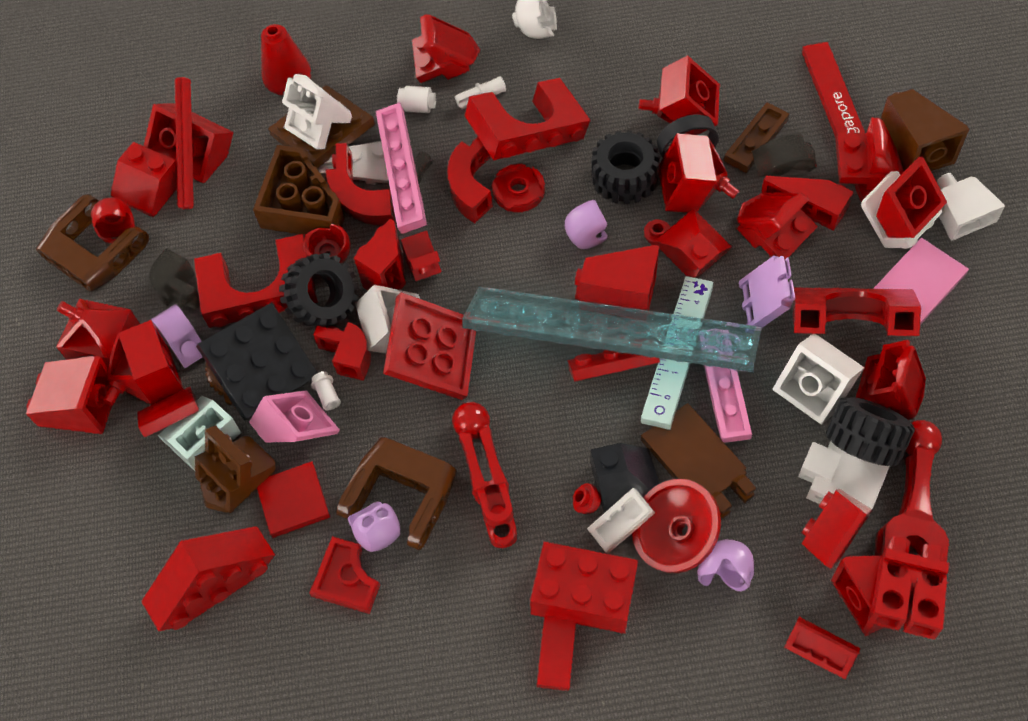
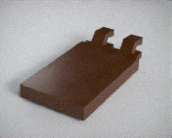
[641,403,756,520]

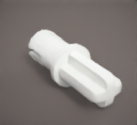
[455,76,506,109]

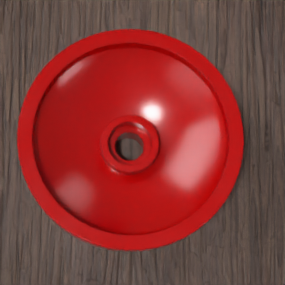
[632,479,721,573]

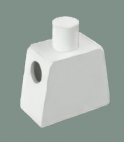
[937,173,1005,241]

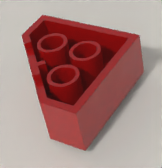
[141,526,275,632]

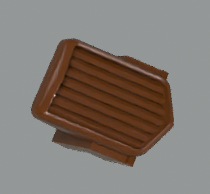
[195,425,276,513]

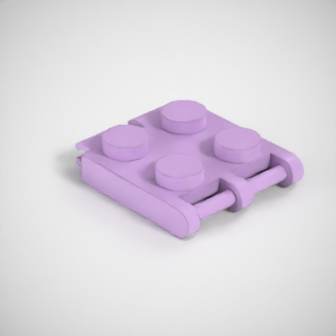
[739,255,795,333]

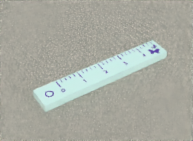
[641,276,713,430]

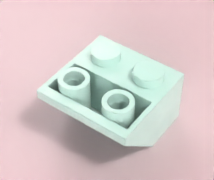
[158,396,241,471]

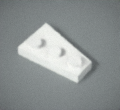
[318,141,389,185]

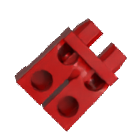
[867,536,949,640]

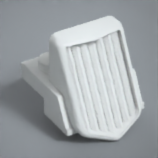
[282,74,352,149]

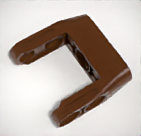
[36,194,149,292]
[336,437,457,551]

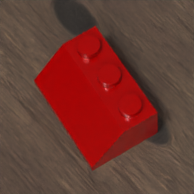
[143,103,234,183]

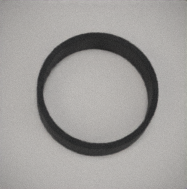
[657,114,719,159]

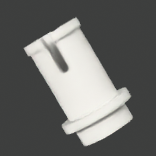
[311,372,341,411]

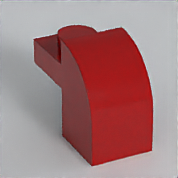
[399,230,441,282]
[313,322,371,381]

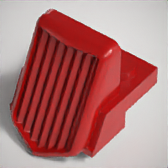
[412,14,480,83]
[836,118,904,191]
[736,192,818,260]
[856,340,926,420]

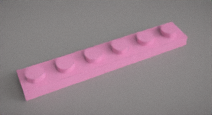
[376,102,427,234]

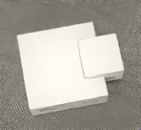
[798,441,890,523]

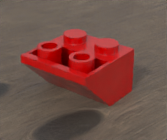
[354,219,406,290]

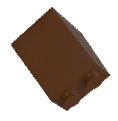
[881,89,970,172]

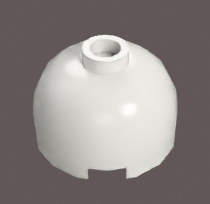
[513,0,557,39]

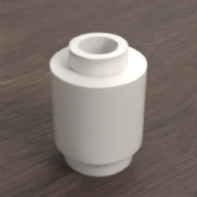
[397,86,436,113]

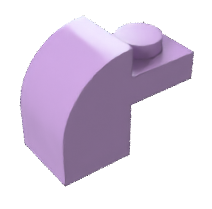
[151,304,202,368]

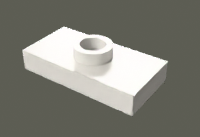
[587,488,655,553]

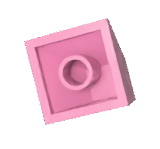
[249,390,340,443]

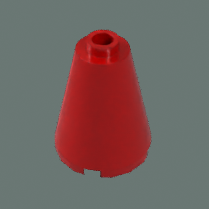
[261,24,311,95]

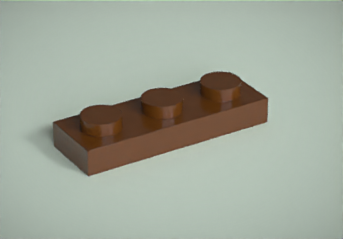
[724,102,789,173]

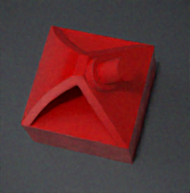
[638,55,720,135]
[659,133,740,213]
[56,299,140,367]
[102,320,184,406]

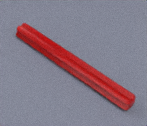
[175,77,194,209]

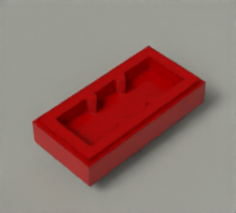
[784,617,861,679]

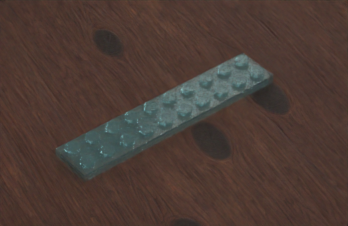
[462,286,762,372]

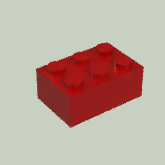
[530,542,638,634]

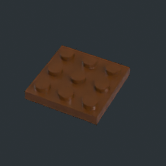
[268,85,375,169]

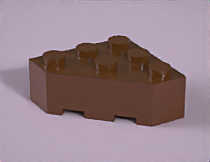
[253,145,345,235]

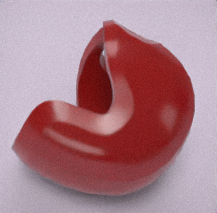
[91,197,135,244]
[303,224,351,263]

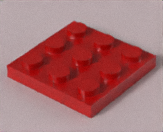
[383,292,478,400]

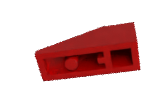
[761,176,854,231]

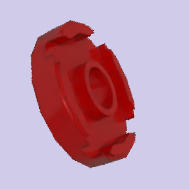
[492,163,545,213]

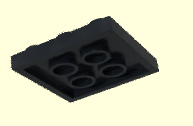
[196,303,318,421]

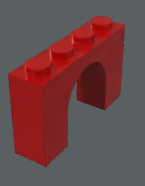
[465,78,590,160]
[194,234,318,328]
[793,287,921,336]

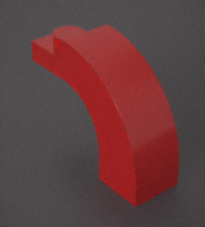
[447,137,493,224]
[326,143,396,225]

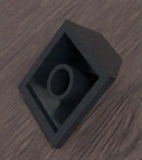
[590,443,659,513]

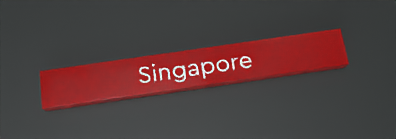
[802,42,871,203]

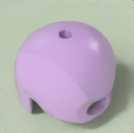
[565,200,608,249]
[348,501,400,552]
[697,539,754,591]

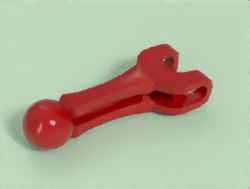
[452,402,517,548]
[875,420,949,562]

